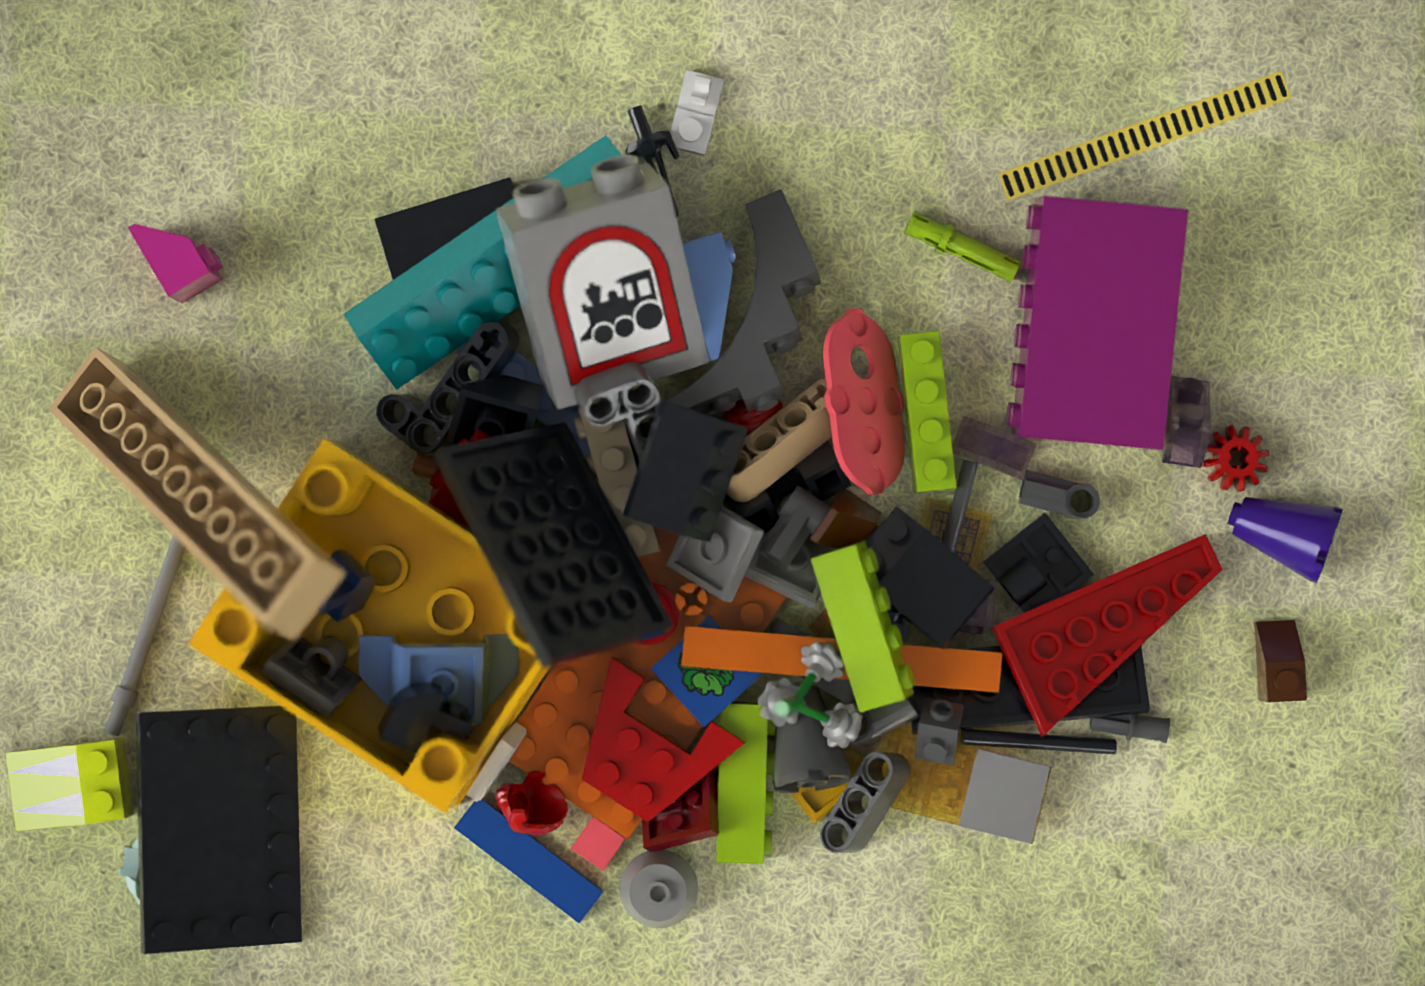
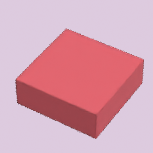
[571,817,625,871]

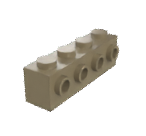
[574,401,662,557]

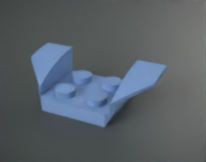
[359,634,519,725]

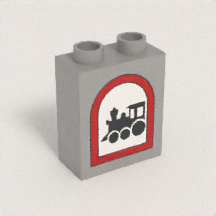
[495,155,710,410]

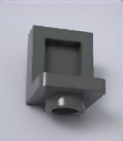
[915,698,964,766]

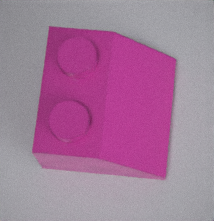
[128,224,223,303]

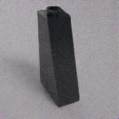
[374,177,521,280]

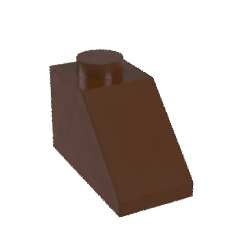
[810,489,882,549]
[1255,620,1307,702]

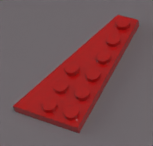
[992,534,1223,737]

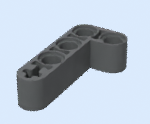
[575,362,660,466]

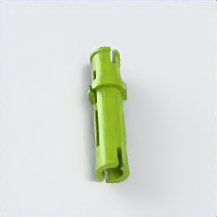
[904,210,1021,283]

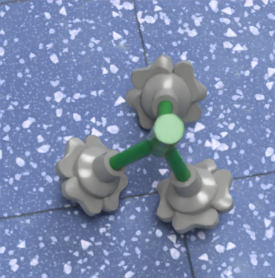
[757,641,862,748]

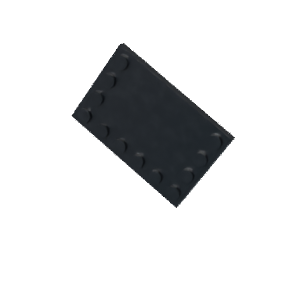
[433,422,674,669]
[136,705,302,954]

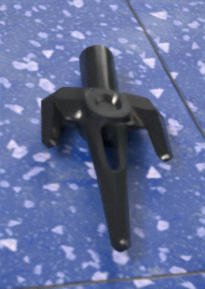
[625,105,679,217]

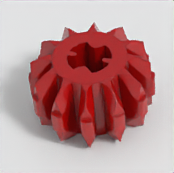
[1201,425,1270,492]

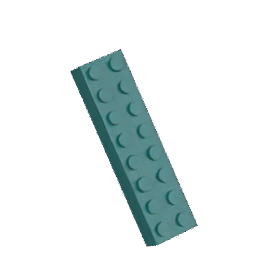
[344,135,622,390]

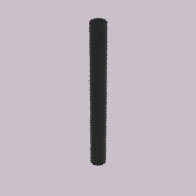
[960,729,1117,755]

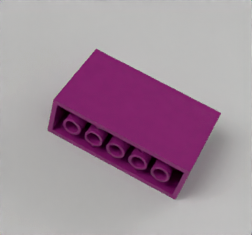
[1006,196,1188,450]

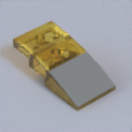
[882,728,1052,844]

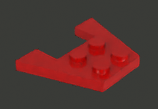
[582,657,746,822]

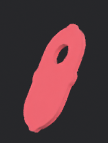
[823,308,905,495]

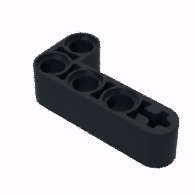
[376,322,519,453]

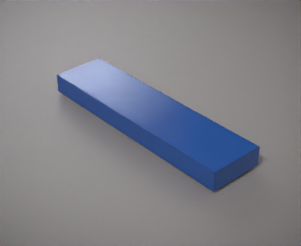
[454,798,604,923]

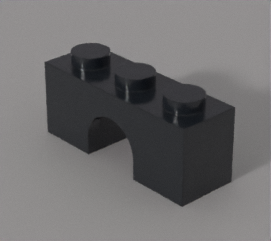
[724,440,852,533]

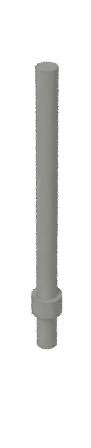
[104,535,185,736]

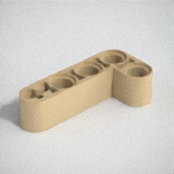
[726,378,832,502]

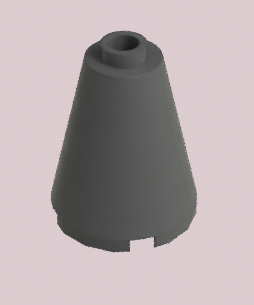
[773,681,851,793]

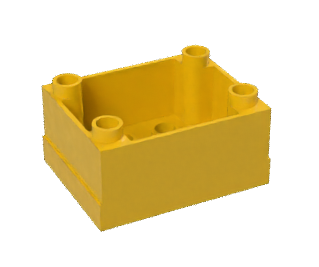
[188,438,551,814]

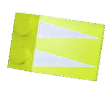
[6,737,134,831]

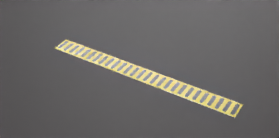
[998,70,1292,201]

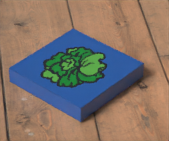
[651,615,763,728]

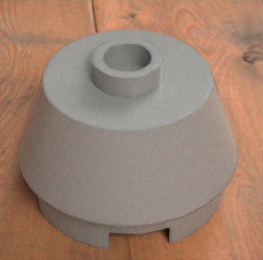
[619,850,698,928]

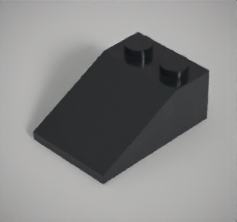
[866,506,995,649]

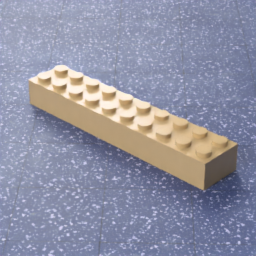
[48,347,346,640]

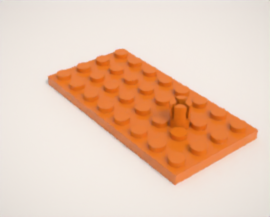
[509,527,786,840]

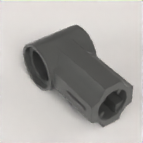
[1018,470,1100,519]
[758,485,831,570]
[849,694,921,747]

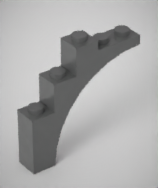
[665,189,821,413]

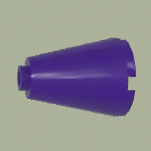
[1227,497,1343,584]

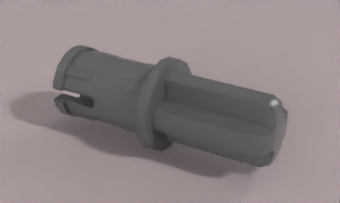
[1090,714,1170,743]

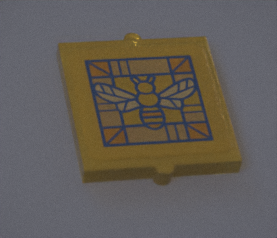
[920,498,993,573]

